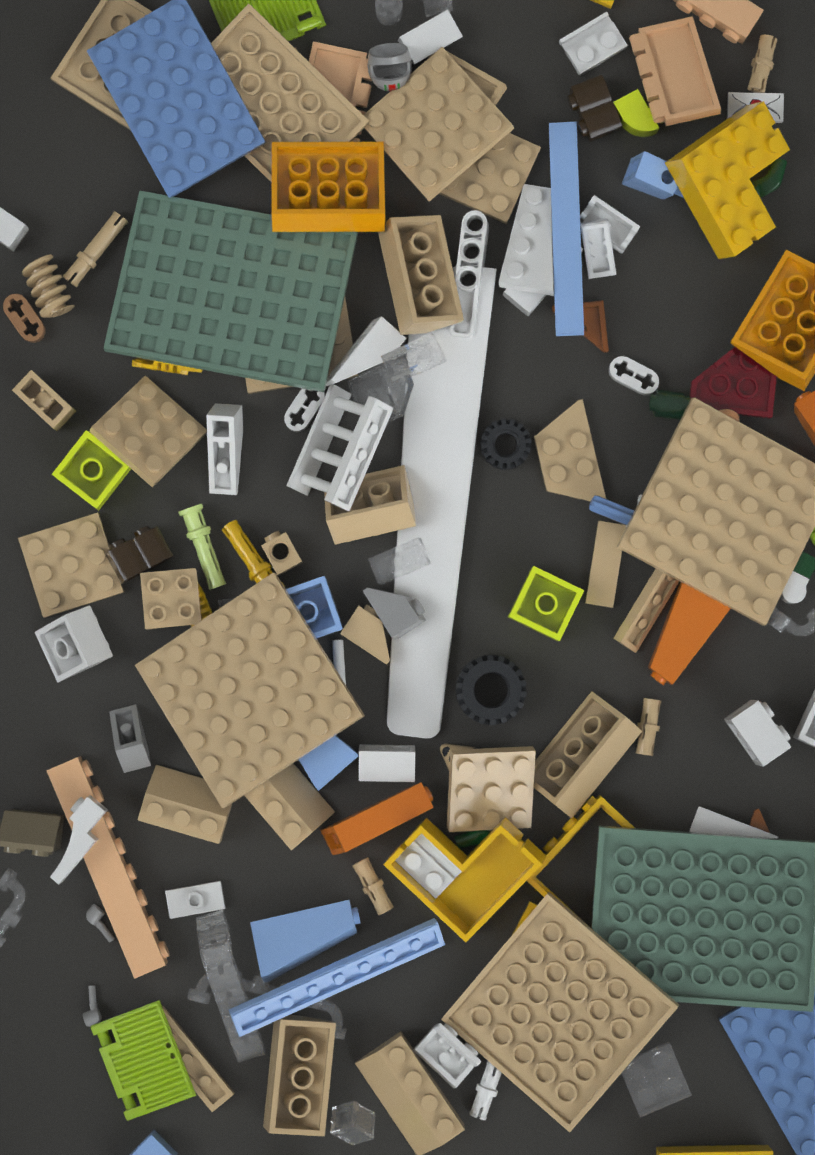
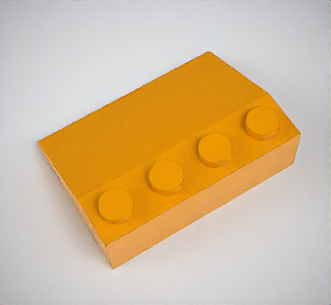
[272,142,385,232]
[731,250,815,391]

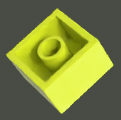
[52,430,131,511]
[508,566,584,641]

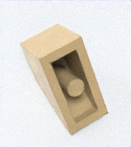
[340,605,390,665]

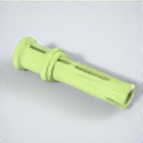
[178,504,226,590]

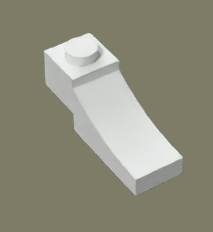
[50,795,108,885]

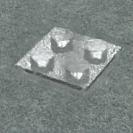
[621,1042,692,1117]

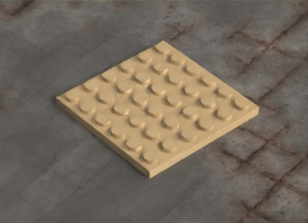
[617,398,815,626]
[135,573,365,808]
[441,892,679,1132]

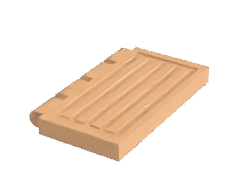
[629,16,721,126]
[309,41,372,142]

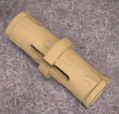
[747,35,778,93]
[635,698,661,756]
[352,857,394,915]

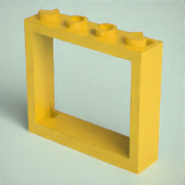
[527,795,635,922]

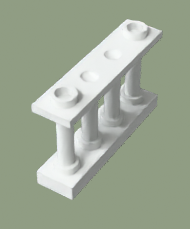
[286,384,394,511]

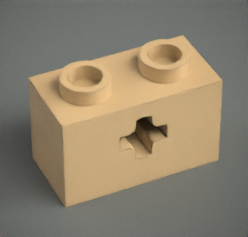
[12,370,76,432]

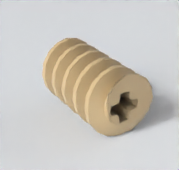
[22,254,75,318]

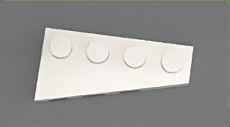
[499,184,554,296]

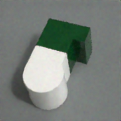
[780,552,815,604]

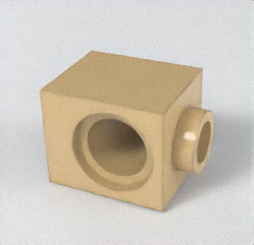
[261,531,303,576]

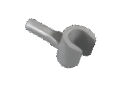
[86,904,115,943]
[83,985,102,1027]

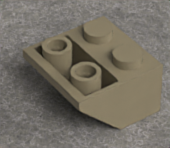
[0,809,64,857]

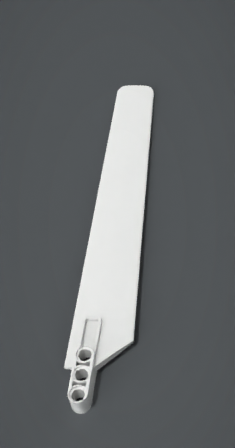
[387,210,497,738]

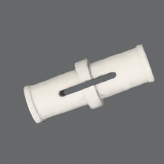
[469,1060,501,1120]

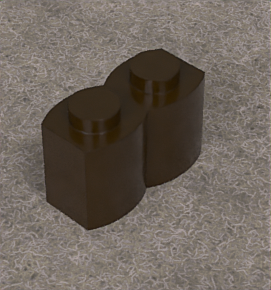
[567,75,622,142]
[106,525,173,584]

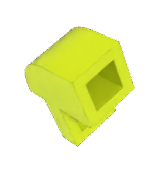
[613,89,664,137]

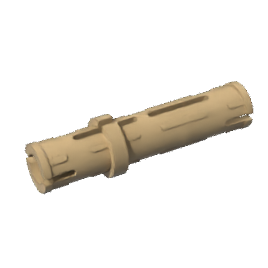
[63,211,128,288]

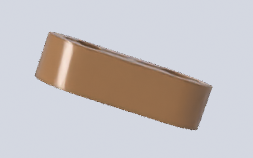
[3,294,46,343]

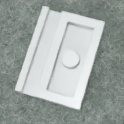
[559,12,628,76]
[395,833,462,899]

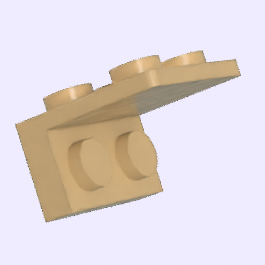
[140,568,201,630]

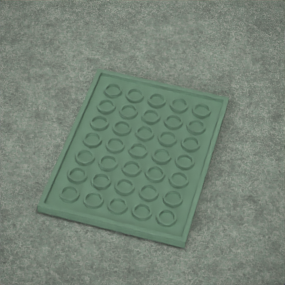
[591,826,815,1012]

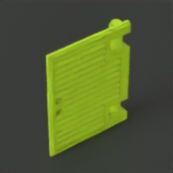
[209,0,326,41]
[91,1000,196,1121]

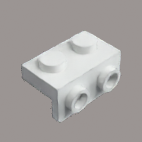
[413,1023,481,1088]

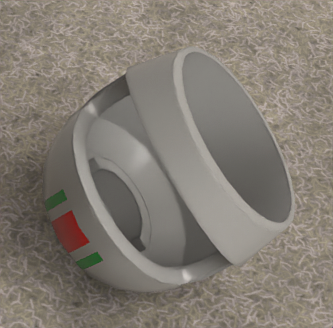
[367,43,412,92]

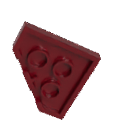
[689,347,777,419]

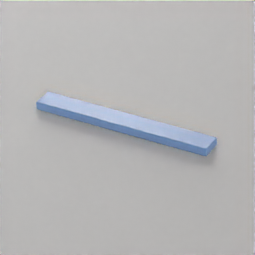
[549,122,584,336]
[229,918,445,1037]

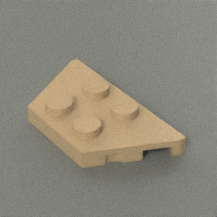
[534,399,606,501]

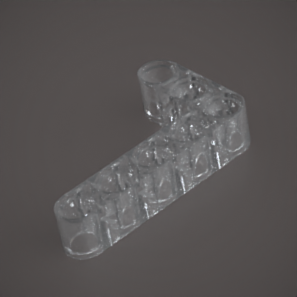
[196,910,266,1063]

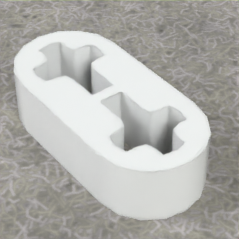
[609,356,659,395]
[284,388,325,432]

